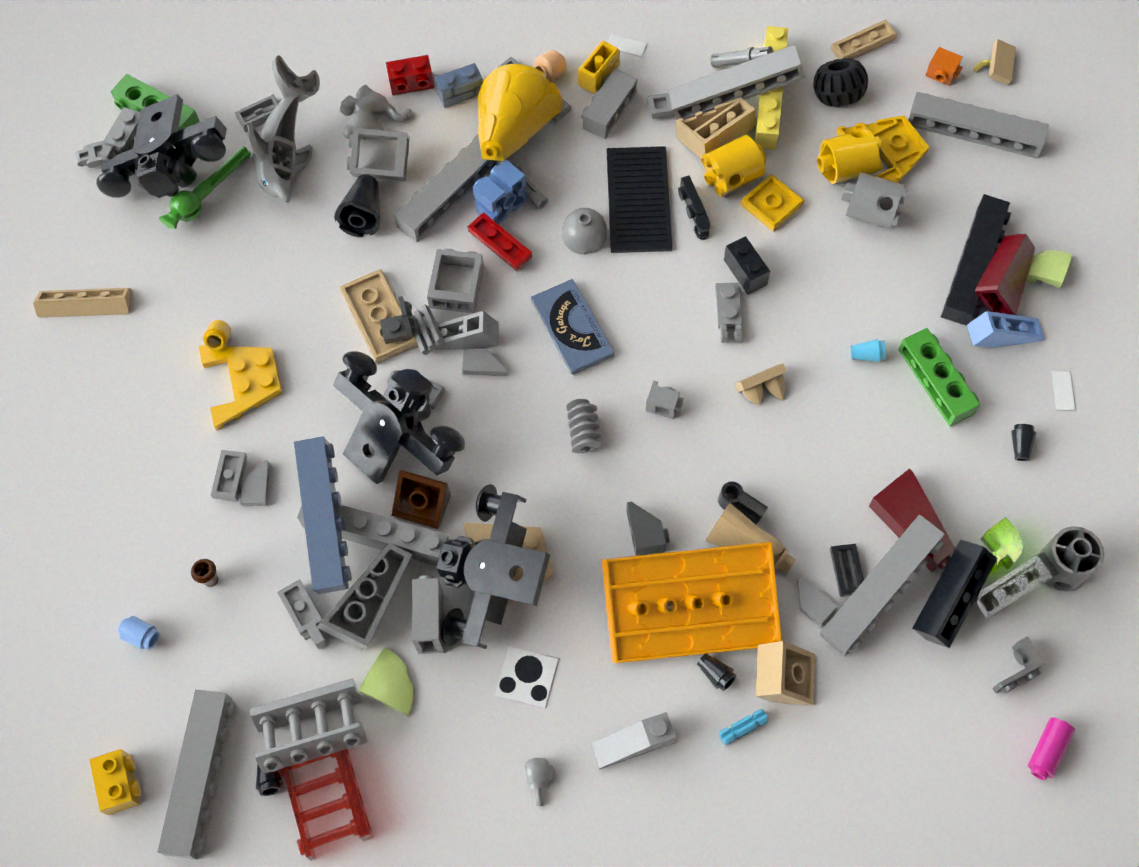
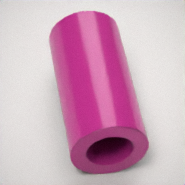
[1028,717,1075,780]

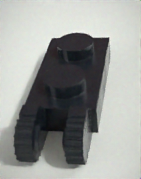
[678,175,711,240]

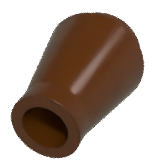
[191,559,218,587]

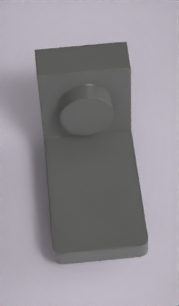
[380,296,415,344]
[992,636,1046,693]

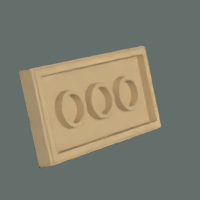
[339,269,418,364]

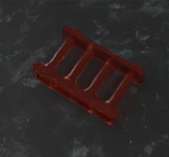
[277,749,374,861]

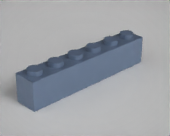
[294,436,352,594]

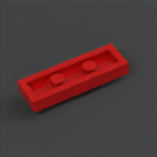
[467,212,532,271]

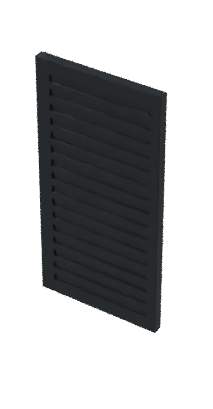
[606,146,672,253]

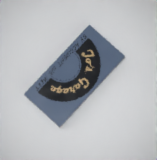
[531,279,614,375]

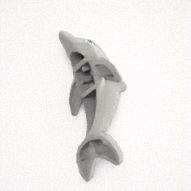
[247,55,320,203]

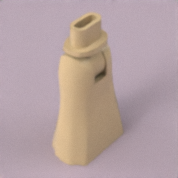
[705,502,796,574]

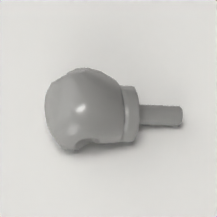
[525,758,554,806]

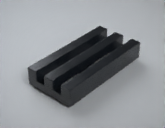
[830,543,864,597]

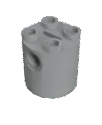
[842,172,908,229]

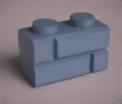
[434,63,483,108]

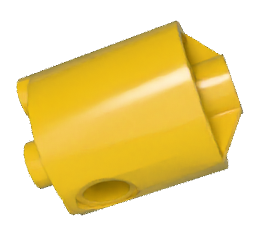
[817,129,883,184]
[700,135,766,197]

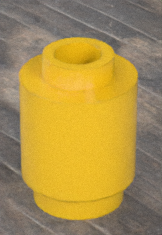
[203,320,231,351]

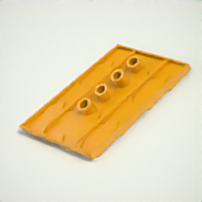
[601,542,782,663]

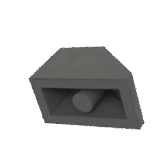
[626,501,670,555]

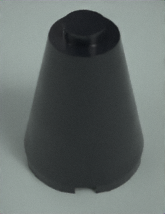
[334,175,380,237]

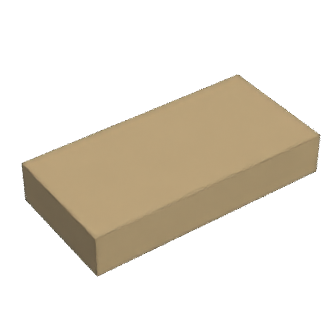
[989,39,1016,85]

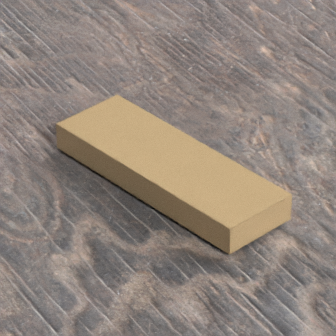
[831,19,897,59]

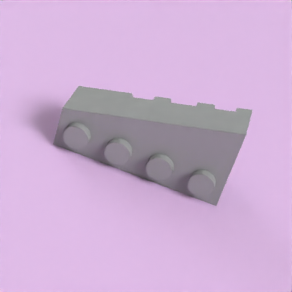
[316,543,412,650]

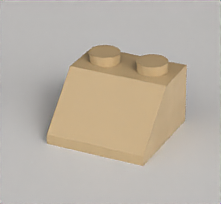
[755,641,815,706]

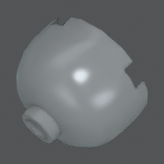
[562,208,607,254]

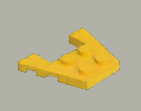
[836,115,929,183]
[199,345,282,430]

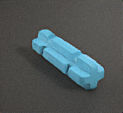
[719,709,769,745]

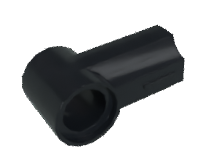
[718,481,768,525]

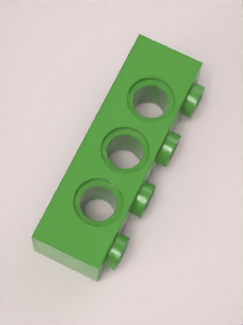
[110,74,200,131]
[898,328,980,427]

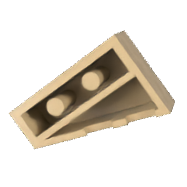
[675,97,756,157]

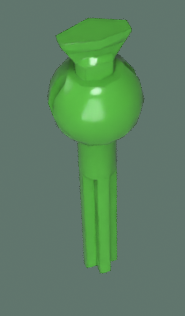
[159,146,251,229]

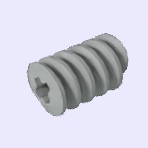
[566,399,602,453]

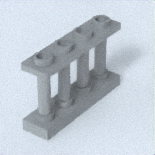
[250,678,368,774]

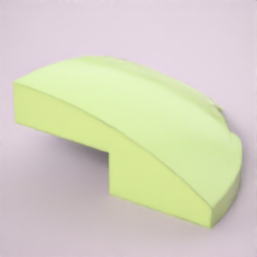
[1026,250,1072,288]
[359,648,414,716]

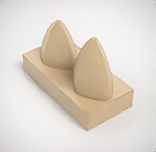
[734,363,787,405]

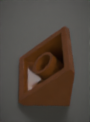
[391,470,451,529]

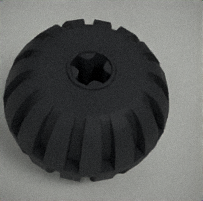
[813,58,869,107]

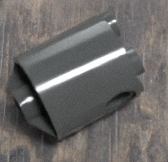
[1037,526,1104,591]

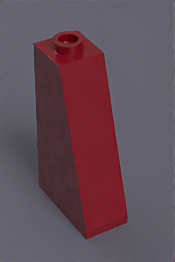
[975,234,1035,315]
[869,468,955,572]

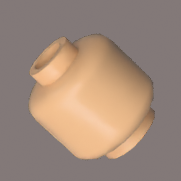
[534,50,566,82]

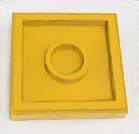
[740,174,805,232]

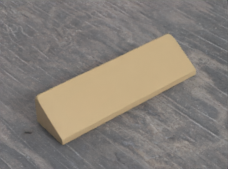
[33,288,132,317]

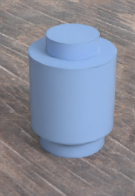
[118,616,160,650]

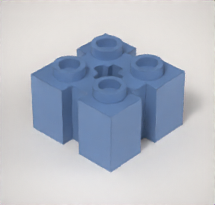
[473,160,527,225]

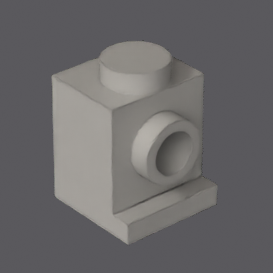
[646,380,684,419]

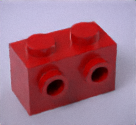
[386,55,434,96]

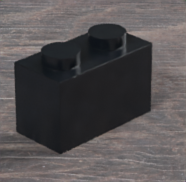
[724,236,770,295]

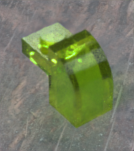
[981,517,1023,574]

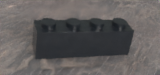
[912,540,998,648]

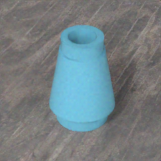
[851,339,886,362]

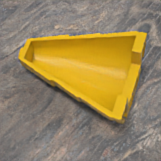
[477,64,564,161]

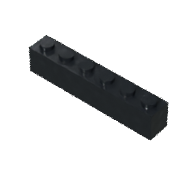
[940,194,1011,326]

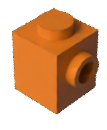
[925,47,963,86]

